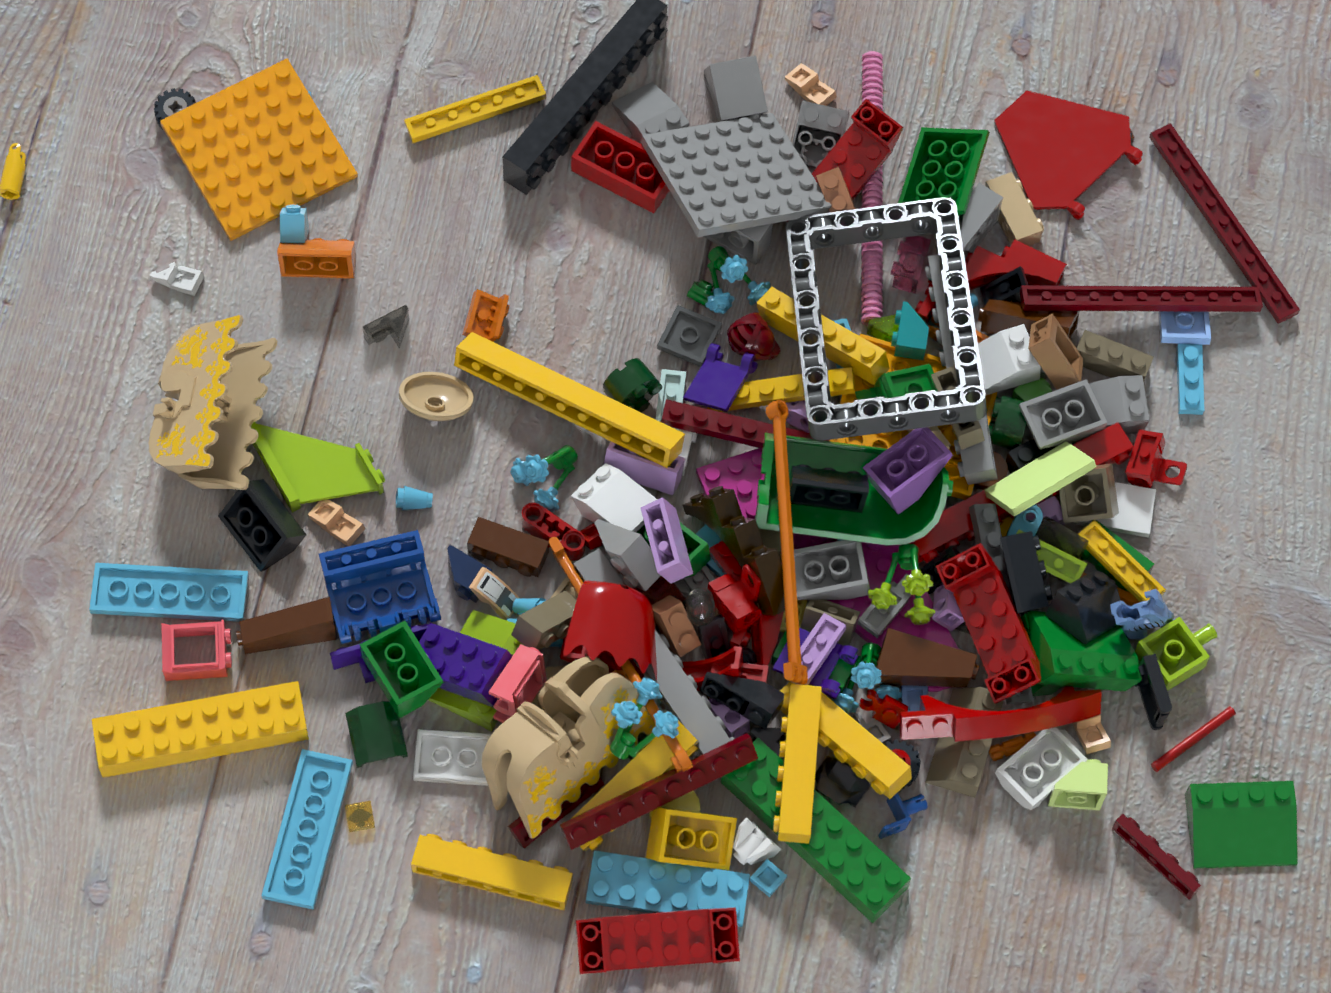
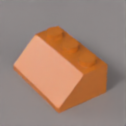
[277,238,356,278]

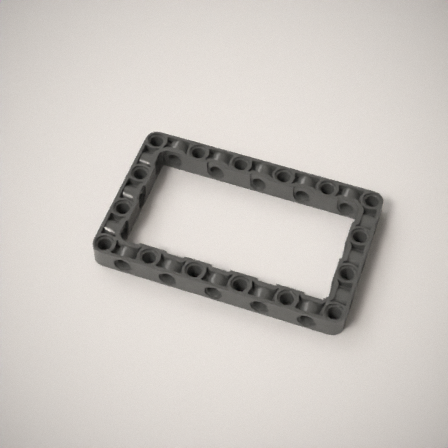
[786,197,987,441]

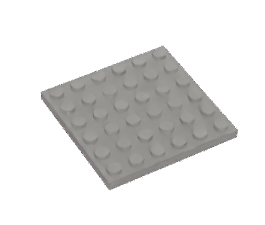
[641,113,832,237]

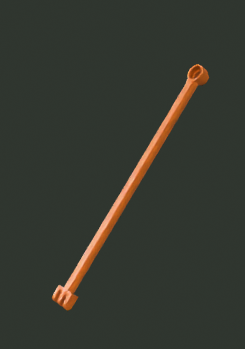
[766,399,808,685]
[549,537,693,772]

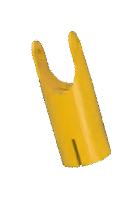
[0,143,26,200]

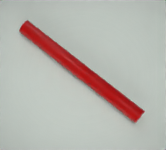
[1151,706,1236,772]

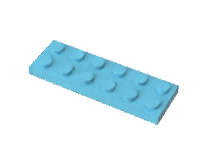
[89,563,249,622]
[261,749,353,910]
[586,850,750,927]

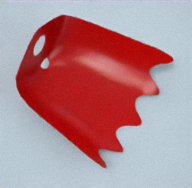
[563,580,657,681]

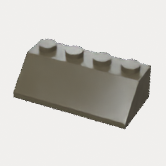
[925,687,1004,798]

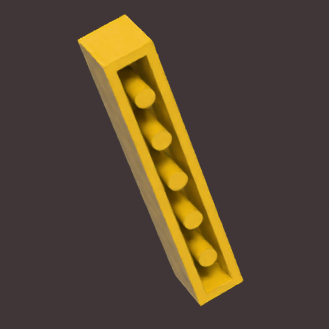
[756,287,890,385]
[780,681,912,799]
[773,684,822,844]
[571,720,699,851]
[411,834,573,911]

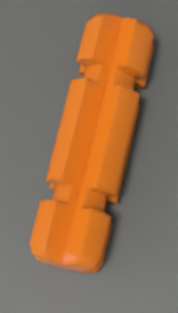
[989,732,1036,761]

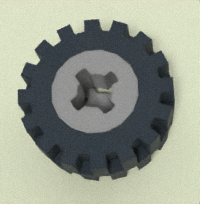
[154,88,196,130]

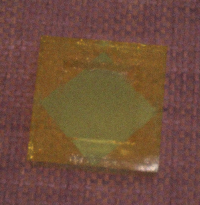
[345,801,375,832]

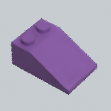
[863,427,953,514]

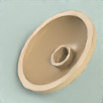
[399,372,473,421]

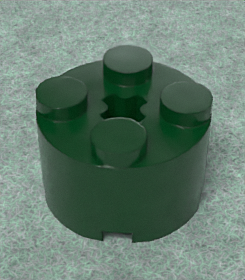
[603,358,663,412]
[989,396,1026,450]

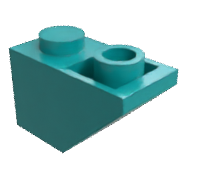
[891,301,929,361]

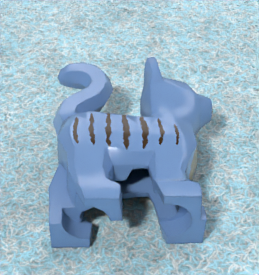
[1110,589,1175,640]

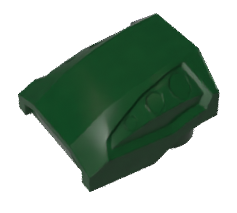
[345,701,408,768]

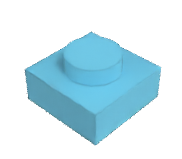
[749,859,787,897]

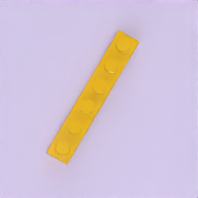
[404,75,546,143]
[707,367,855,412]

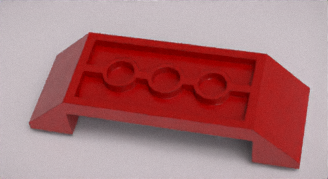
[787,99,903,222]
[936,543,1041,704]
[576,907,740,974]

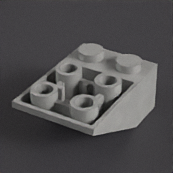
[792,100,850,174]

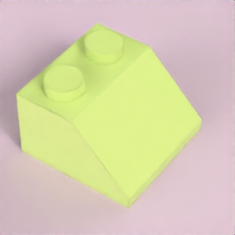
[1048,759,1108,811]

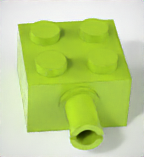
[1135,617,1217,691]

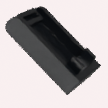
[1135,654,1172,730]

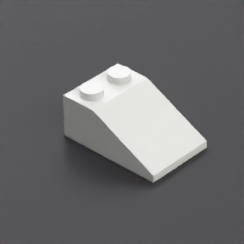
[978,324,1041,395]
[571,463,658,532]

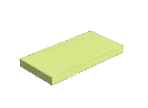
[985,441,1096,516]

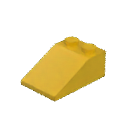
[646,807,737,870]

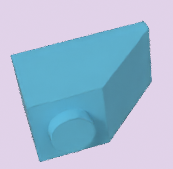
[280,205,309,243]

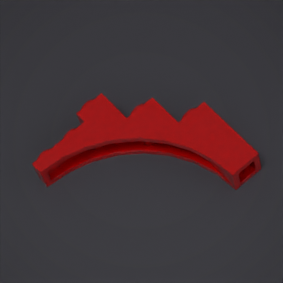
[915,239,1067,325]

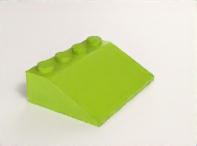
[428,610,525,732]

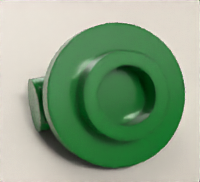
[687,279,714,306]

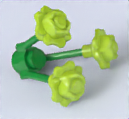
[868,544,936,625]

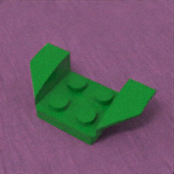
[855,364,936,400]

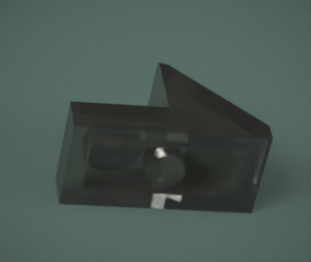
[362,305,409,349]

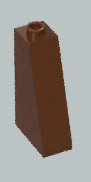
[978,300,1080,340]
[236,597,337,654]
[876,628,979,687]

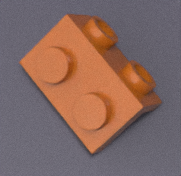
[462,289,510,342]

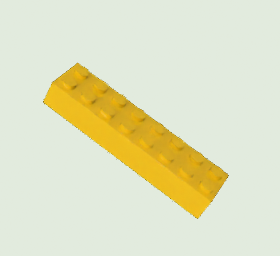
[91,681,309,778]

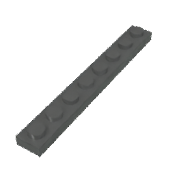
[969,504,1034,704]

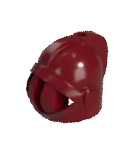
[727,312,781,362]

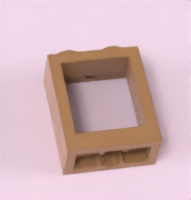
[1028,314,1083,390]

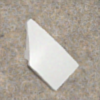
[149,262,205,296]

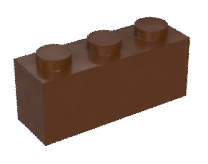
[467,517,549,577]

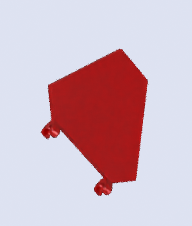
[994,90,1143,220]

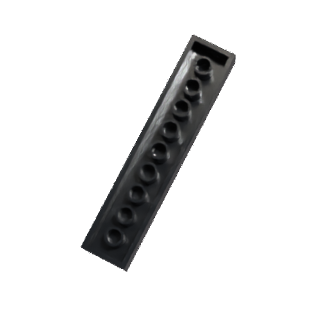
[502,0,668,195]

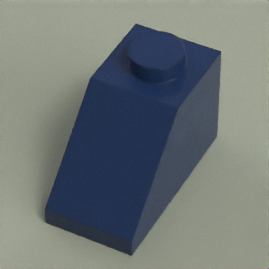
[447,544,493,603]

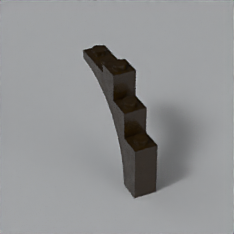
[682,486,785,616]

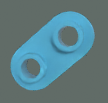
[1006,504,1043,536]

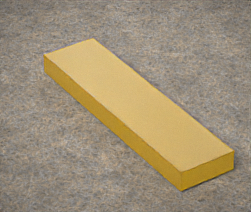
[1076,520,1166,602]

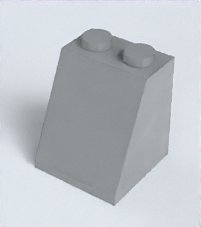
[704,55,768,122]

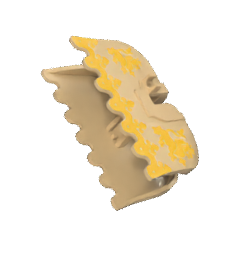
[148,315,278,490]
[482,656,656,839]

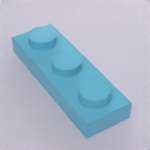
[1176,344,1205,415]

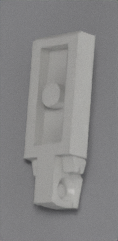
[857,573,911,639]

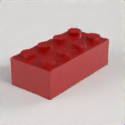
[571,121,670,214]

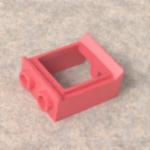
[161,620,232,681]
[489,644,547,723]

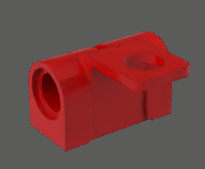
[1125,429,1187,488]
[705,564,762,634]

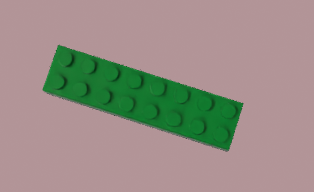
[721,738,911,924]

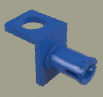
[878,793,927,839]

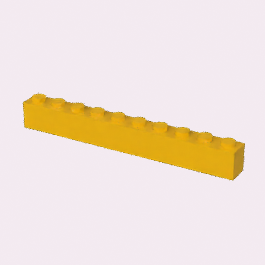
[454,332,685,468]

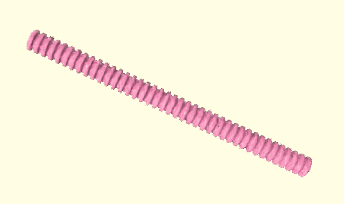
[861,51,883,327]

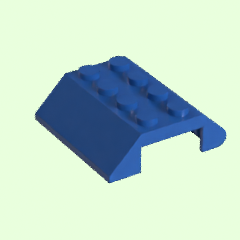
[319,530,441,644]

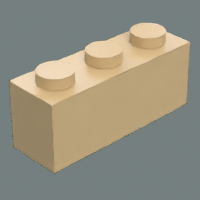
[985,172,1044,246]

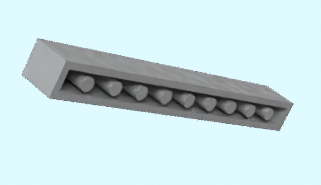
[925,254,998,485]
[574,548,734,757]

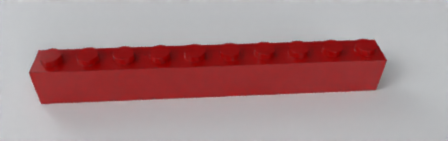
[909,422,1134,563]

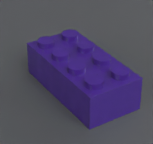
[419,623,513,708]

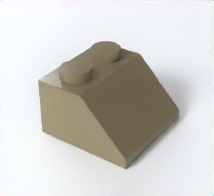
[1059,464,1119,523]

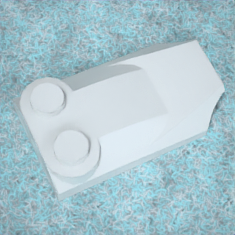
[995,727,1088,810]

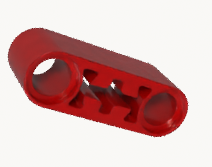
[522,502,585,561]

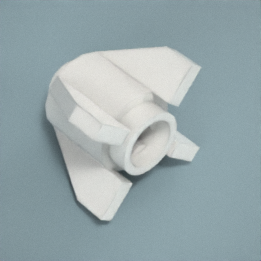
[733,817,781,865]

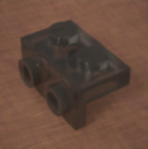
[1035,516,1089,561]

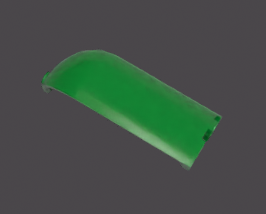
[755,433,953,545]

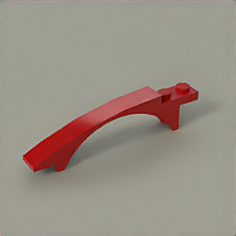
[560,636,769,691]
[900,686,1102,742]

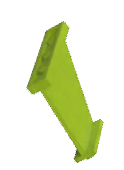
[251,422,385,513]

